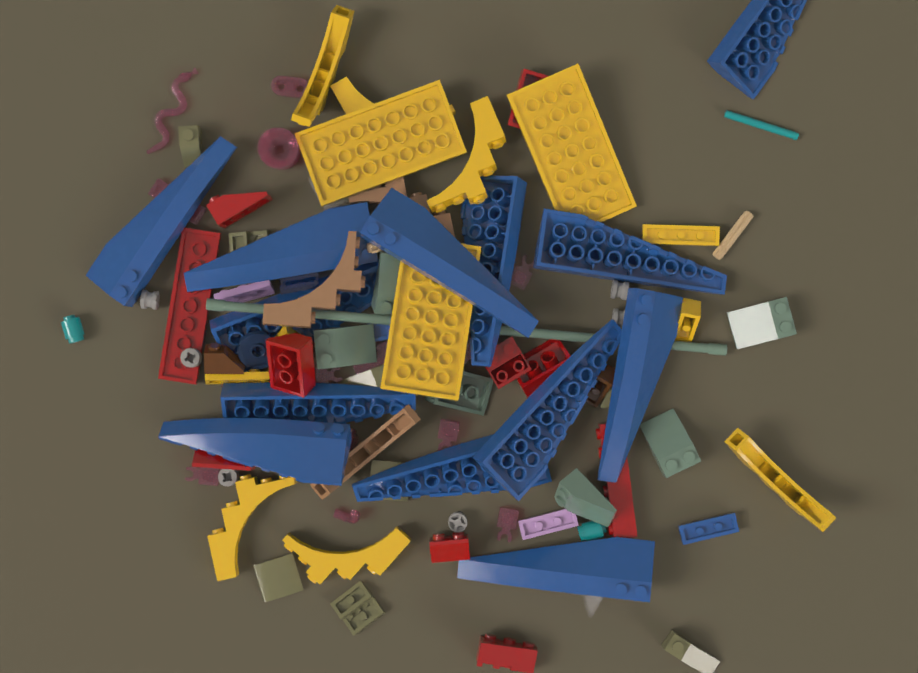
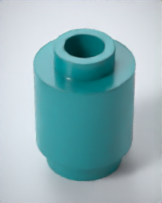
[60,314,85,344]
[577,521,607,542]

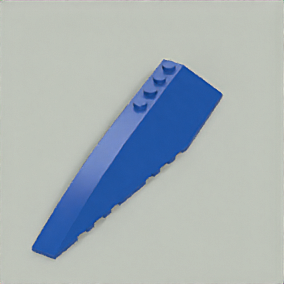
[210,259,379,372]

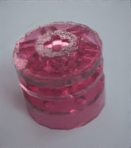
[258,128,301,170]

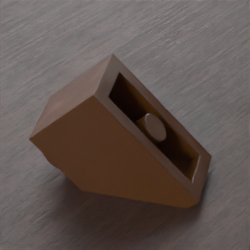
[204,343,245,374]
[586,364,615,408]

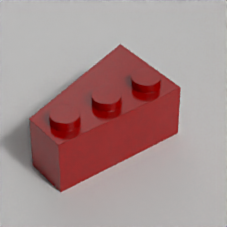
[476,634,538,673]

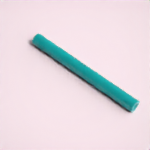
[724,110,799,140]

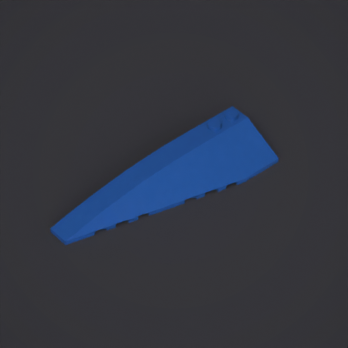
[707,0,807,99]
[86,136,237,307]
[461,176,527,367]
[360,188,539,338]
[597,288,683,483]
[473,319,622,501]
[220,383,416,424]
[158,418,352,486]

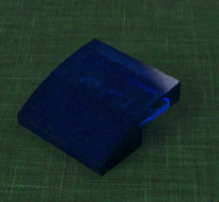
[280,272,320,295]

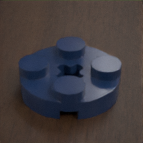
[238,331,271,369]

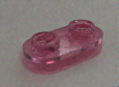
[271,76,308,99]

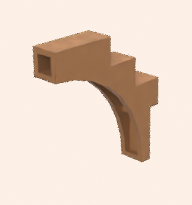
[348,177,455,237]
[262,231,365,328]
[310,404,421,500]

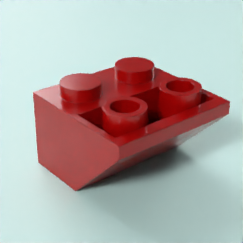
[485,337,532,389]
[429,531,470,563]

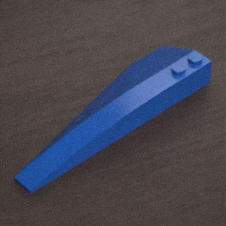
[183,202,378,292]
[533,208,727,295]
[352,434,552,502]
[457,537,655,602]

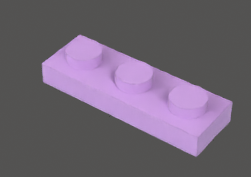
[213,280,275,302]
[518,508,579,540]

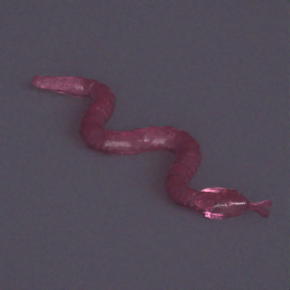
[146,68,198,154]

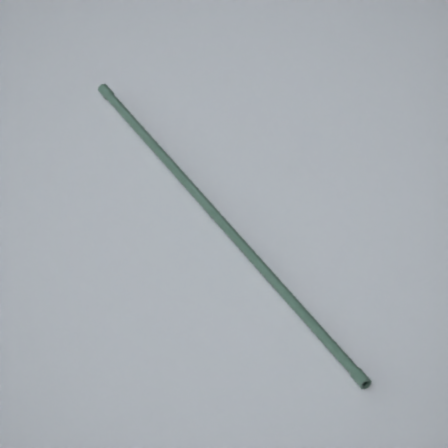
[206,298,727,356]

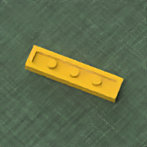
[642,224,720,246]
[205,369,270,385]

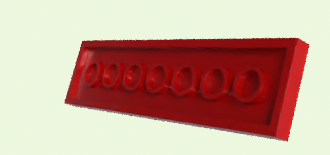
[158,228,221,385]

